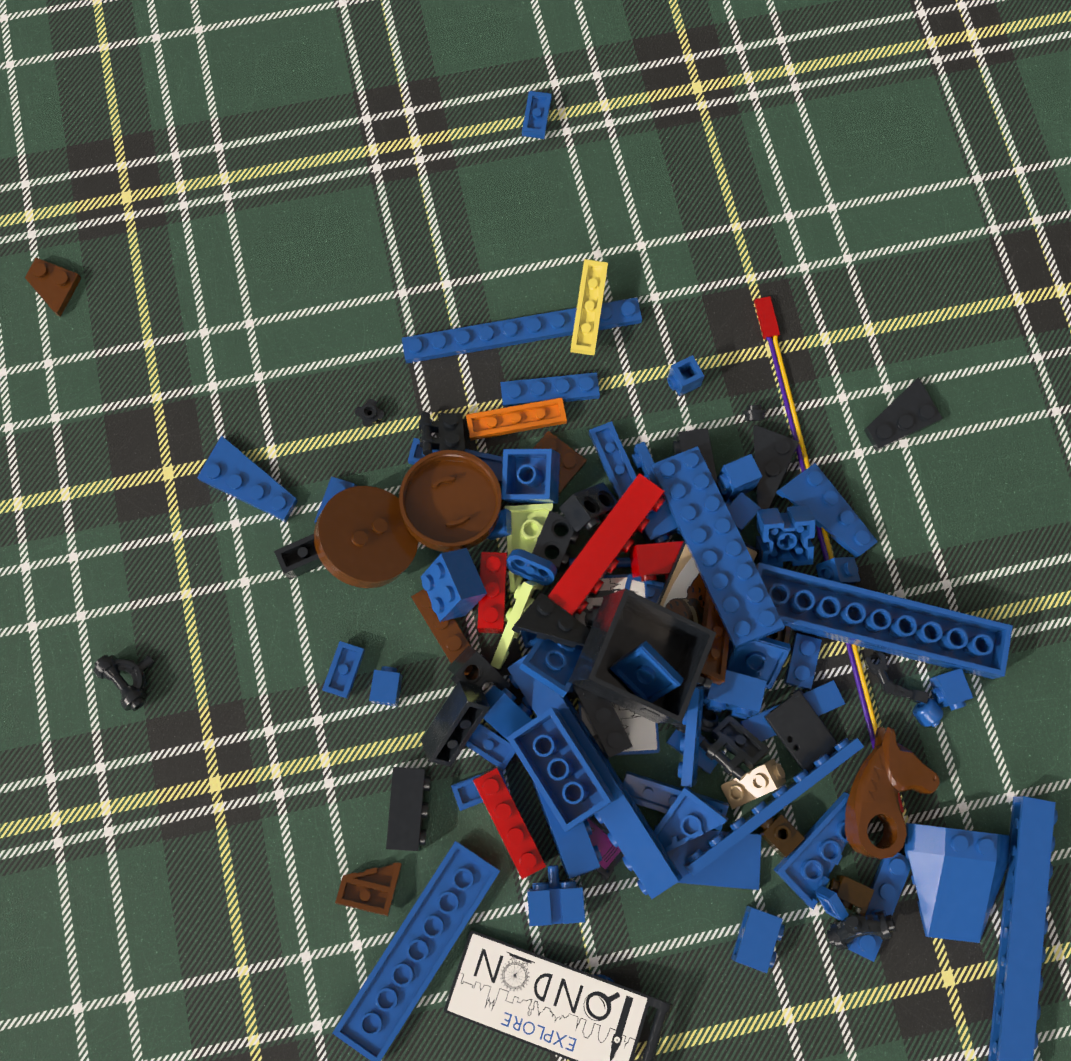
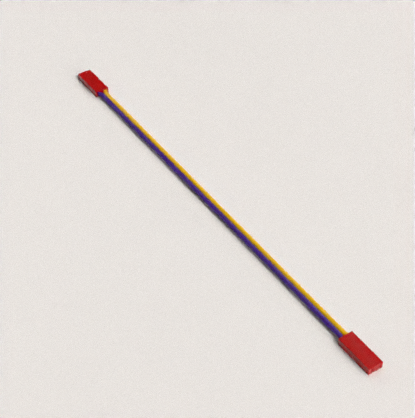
[754,296,904,812]

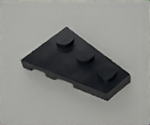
[864,377,943,451]

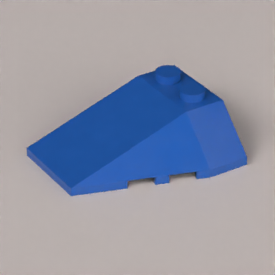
[905,823,1010,943]

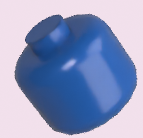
[912,698,943,727]

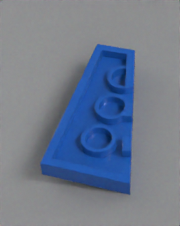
[197,435,298,522]
[773,792,849,910]

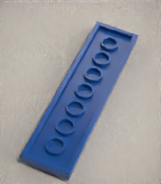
[651,446,785,649]
[332,841,500,1061]

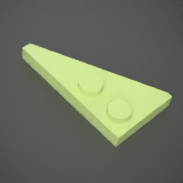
[505,503,553,594]
[491,580,544,669]

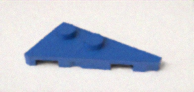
[653,787,728,852]

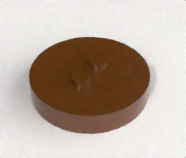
[399,450,501,552]
[314,486,418,588]

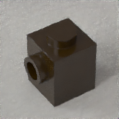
[758,814,805,858]

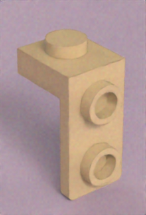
[721,758,786,809]

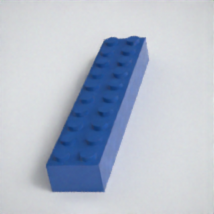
[756,563,1013,679]

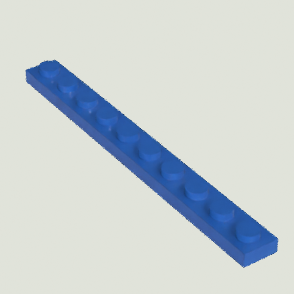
[402,298,642,364]

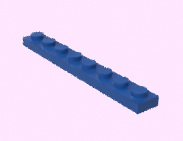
[685,738,864,876]

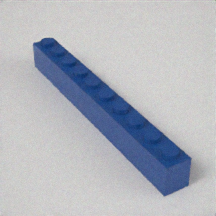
[507,654,683,899]
[988,796,1058,1061]

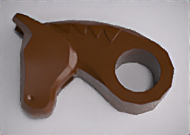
[845,727,940,859]

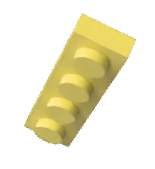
[570,259,608,355]

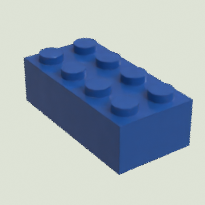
[506,707,615,832]

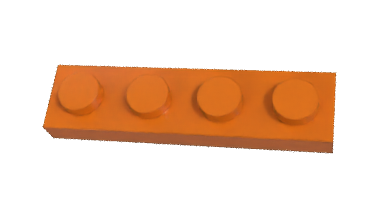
[466,398,567,441]

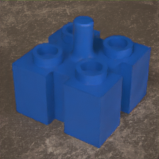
[756,505,815,567]
[527,865,585,926]

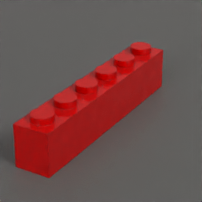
[548,473,665,617]

